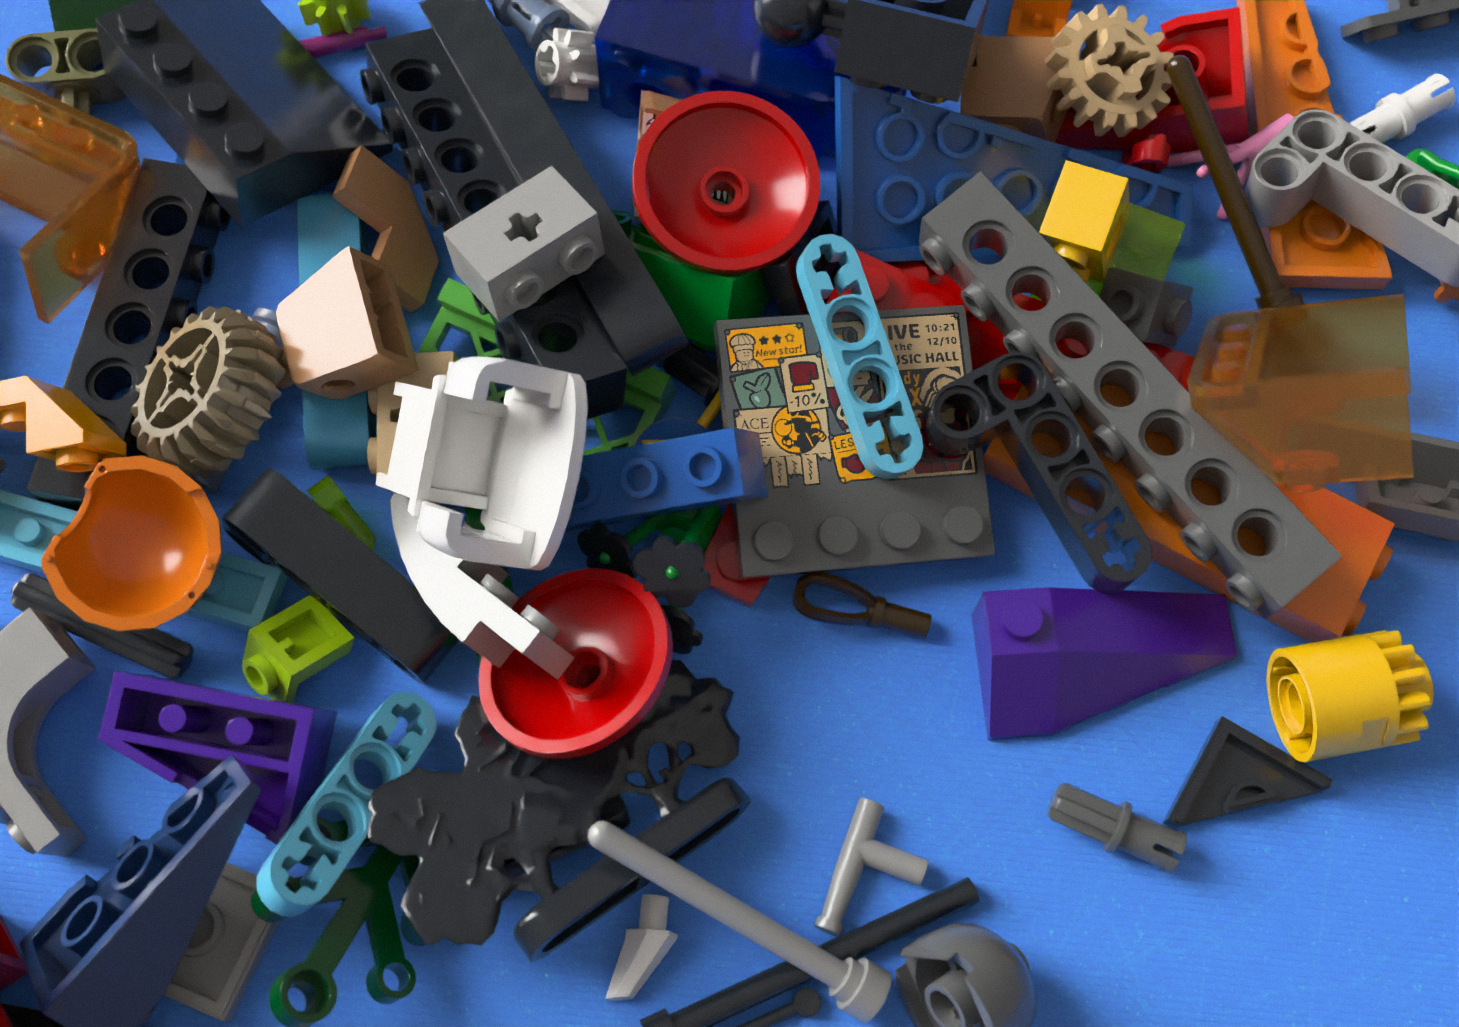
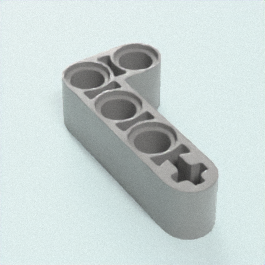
[1245,109,1459,287]

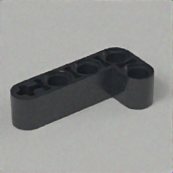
[925,352,1152,594]
[222,468,460,684]

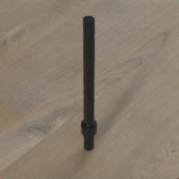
[640,877,980,1027]

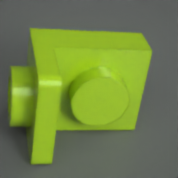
[242,595,354,703]

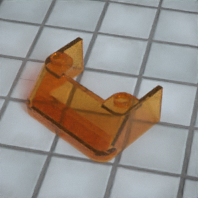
[0,74,140,324]
[1187,294,1414,493]

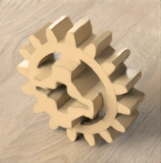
[1045,4,1174,138]

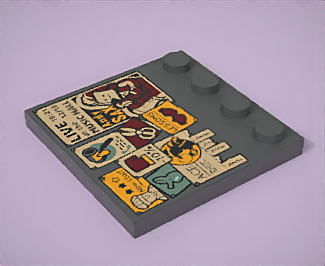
[713,305,995,580]

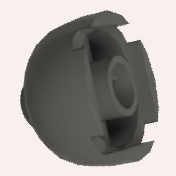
[896,923,1036,1027]

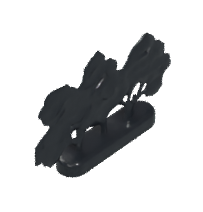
[367,660,751,962]

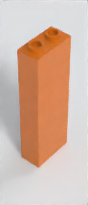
[983,384,1395,643]

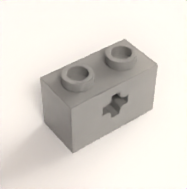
[443,166,605,322]

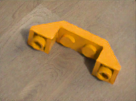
[0,376,126,472]

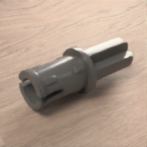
[1048,783,1187,874]

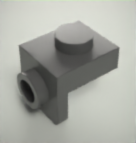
[1099,267,1193,346]

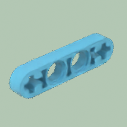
[796,234,923,479]
[257,692,437,917]

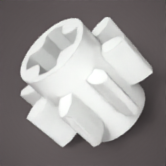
[535,28,607,102]

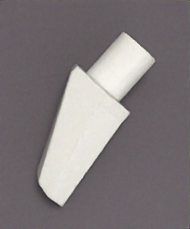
[605,894,678,1001]

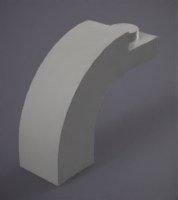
[0,607,95,857]

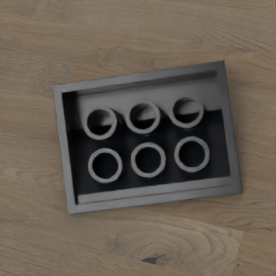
[95,0,393,228]

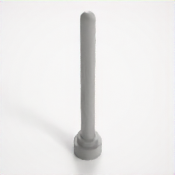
[588,821,892,1023]

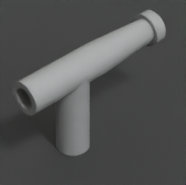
[814,798,929,936]

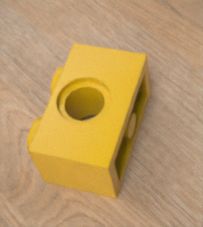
[1039,160,1129,284]

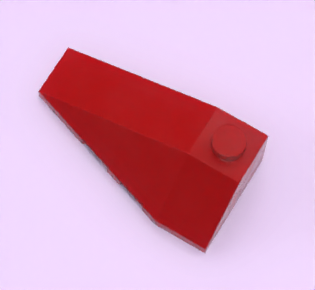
[1055,7,1249,153]

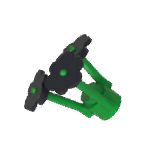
[577,506,722,654]

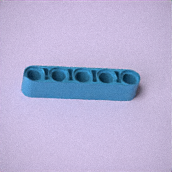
[297,193,377,470]

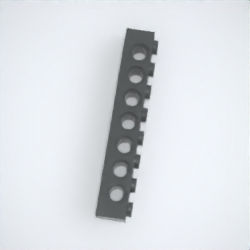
[919,171,1342,619]

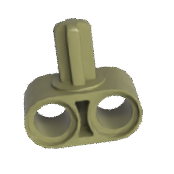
[5,29,127,154]

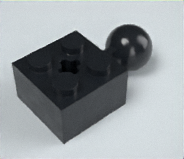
[752,0,989,103]

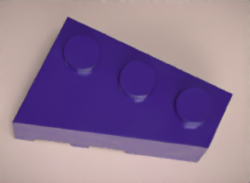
[98,671,337,845]

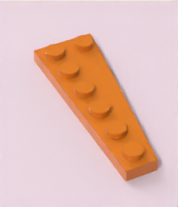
[1236,0,1392,290]

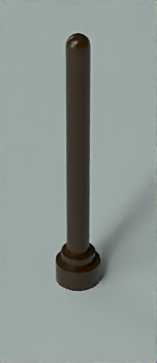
[1167,55,1310,335]

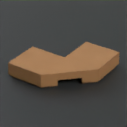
[332,145,439,313]

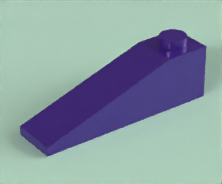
[971,587,1237,740]

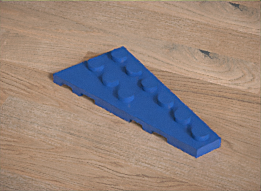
[835,75,1193,262]

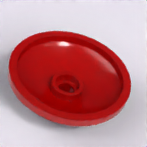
[632,91,820,274]
[478,568,673,759]

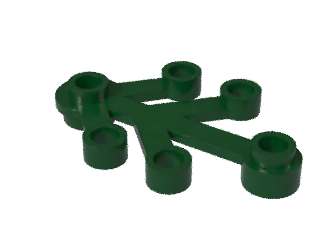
[250,817,428,1027]

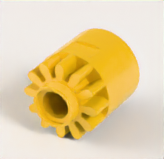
[1266,630,1434,762]

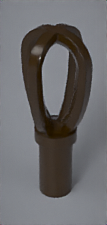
[792,572,932,639]

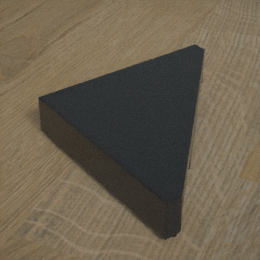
[1162,716,1333,829]

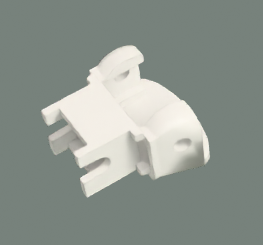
[375,357,588,571]

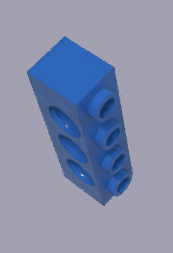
[565,428,768,532]

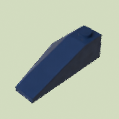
[19,755,261,1027]

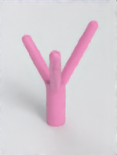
[1168,113,1294,220]

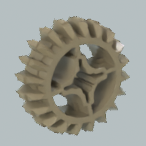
[131,306,285,479]

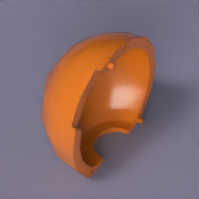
[41,456,222,631]

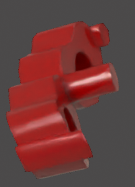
[1121,134,1171,174]

